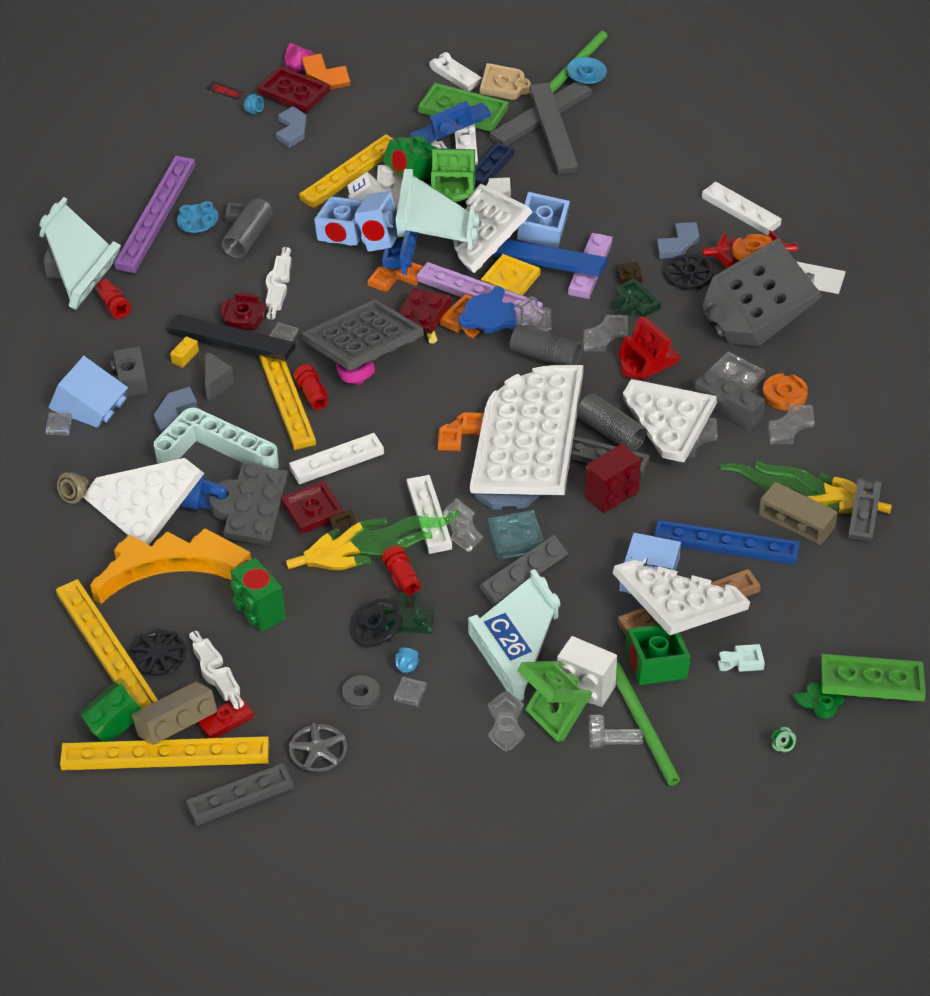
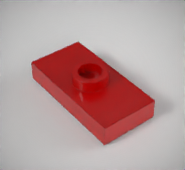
[197,696,254,738]

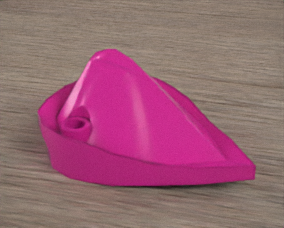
[285,43,316,73]
[336,361,375,385]

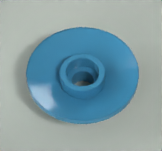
[567,57,607,84]

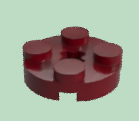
[221,293,265,331]

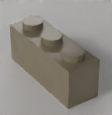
[759,482,837,545]
[132,682,217,745]

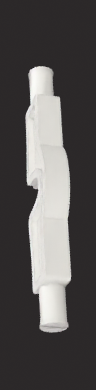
[266,247,292,320]
[189,631,244,709]

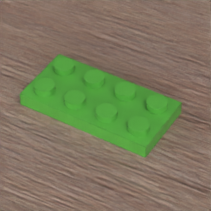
[418,83,509,132]
[821,654,926,701]

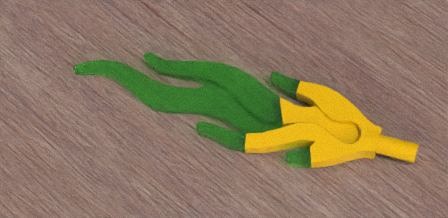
[719,461,892,514]
[286,510,460,570]

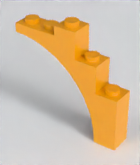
[90,528,251,604]

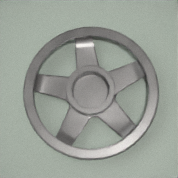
[289,723,347,772]

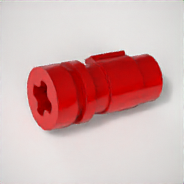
[96,279,132,319]
[294,364,329,410]
[381,545,421,595]

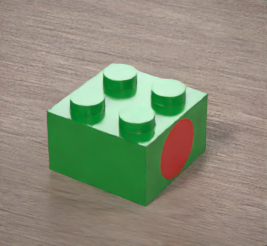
[383,135,437,180]
[230,557,286,632]
[624,625,691,685]

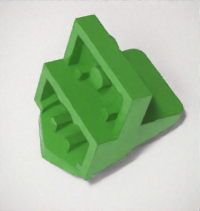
[431,148,475,203]

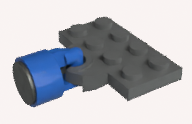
[179,463,288,547]

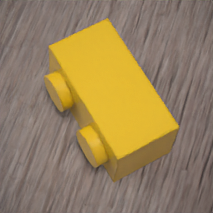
[170,336,199,368]

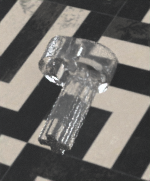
[588,715,643,749]

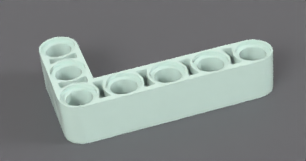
[154,408,279,469]

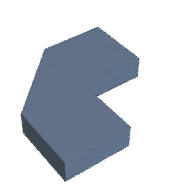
[276,106,307,148]
[657,222,699,259]
[154,387,198,433]
[475,493,541,510]

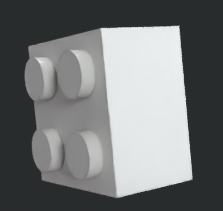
[557,636,617,707]

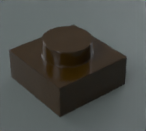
[616,262,643,286]
[329,509,357,538]

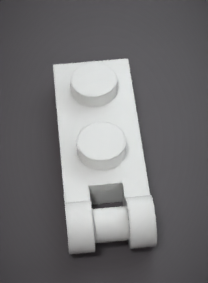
[429,52,482,92]
[455,124,478,166]

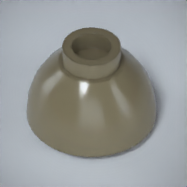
[57,472,89,504]

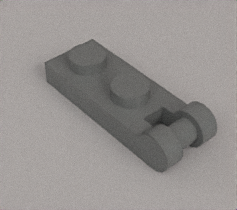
[848,477,882,542]

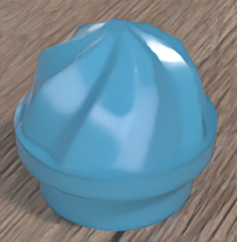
[243,94,264,114]
[395,648,420,673]

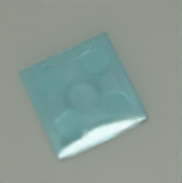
[488,510,544,559]

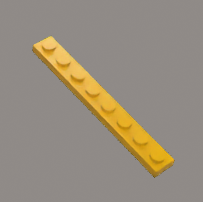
[56,579,158,708]
[60,737,269,770]

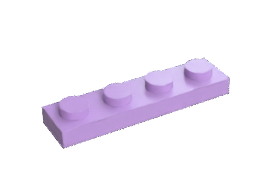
[568,233,613,299]

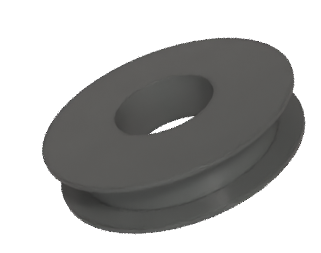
[342,675,380,710]

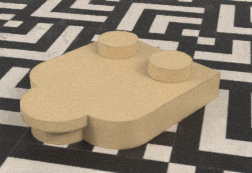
[479,63,531,100]

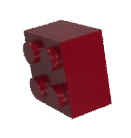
[585,443,641,513]

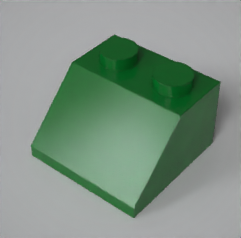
[81,677,143,742]

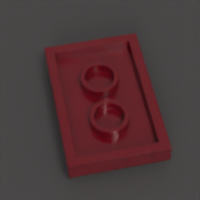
[257,66,330,113]

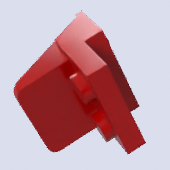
[618,317,681,380]

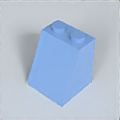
[48,356,128,428]

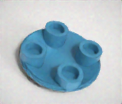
[177,201,219,233]

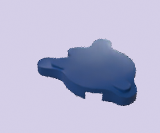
[458,286,524,333]

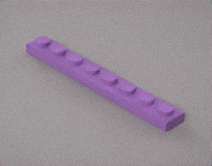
[114,156,196,273]

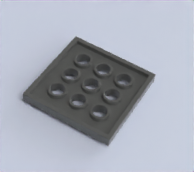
[302,299,424,370]

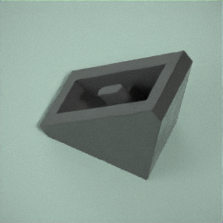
[205,353,234,401]

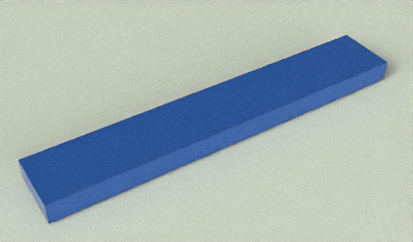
[490,239,608,277]
[654,520,800,565]

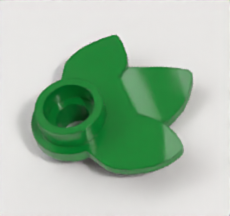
[793,681,844,719]

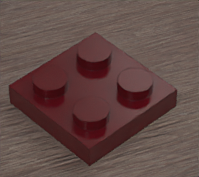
[398,288,453,334]
[281,480,344,534]

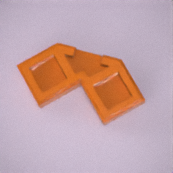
[302,54,350,89]
[368,262,424,292]
[438,412,484,451]

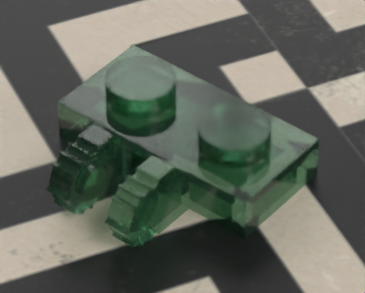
[610,278,661,319]
[384,592,434,634]

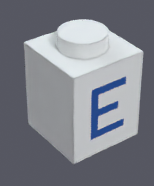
[347,172,382,200]

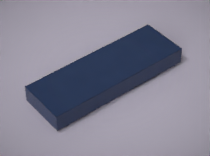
[475,143,514,187]

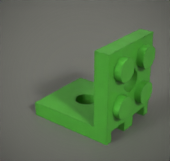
[517,661,593,742]

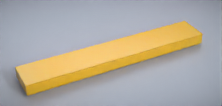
[299,134,393,208]
[259,355,316,450]

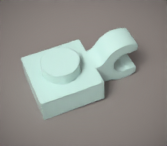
[718,644,765,672]

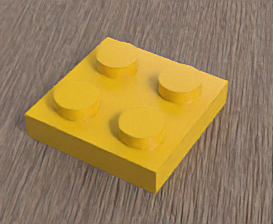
[481,254,540,296]

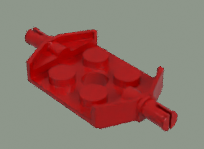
[702,230,798,268]

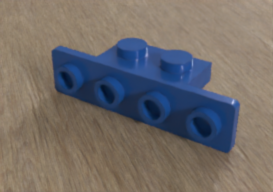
[410,101,491,143]
[382,230,418,275]

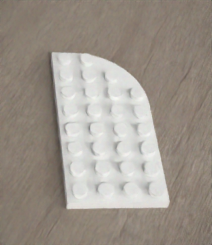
[470,365,584,495]

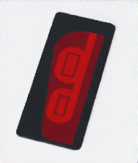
[205,81,244,101]

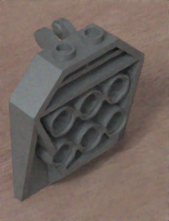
[702,238,822,346]

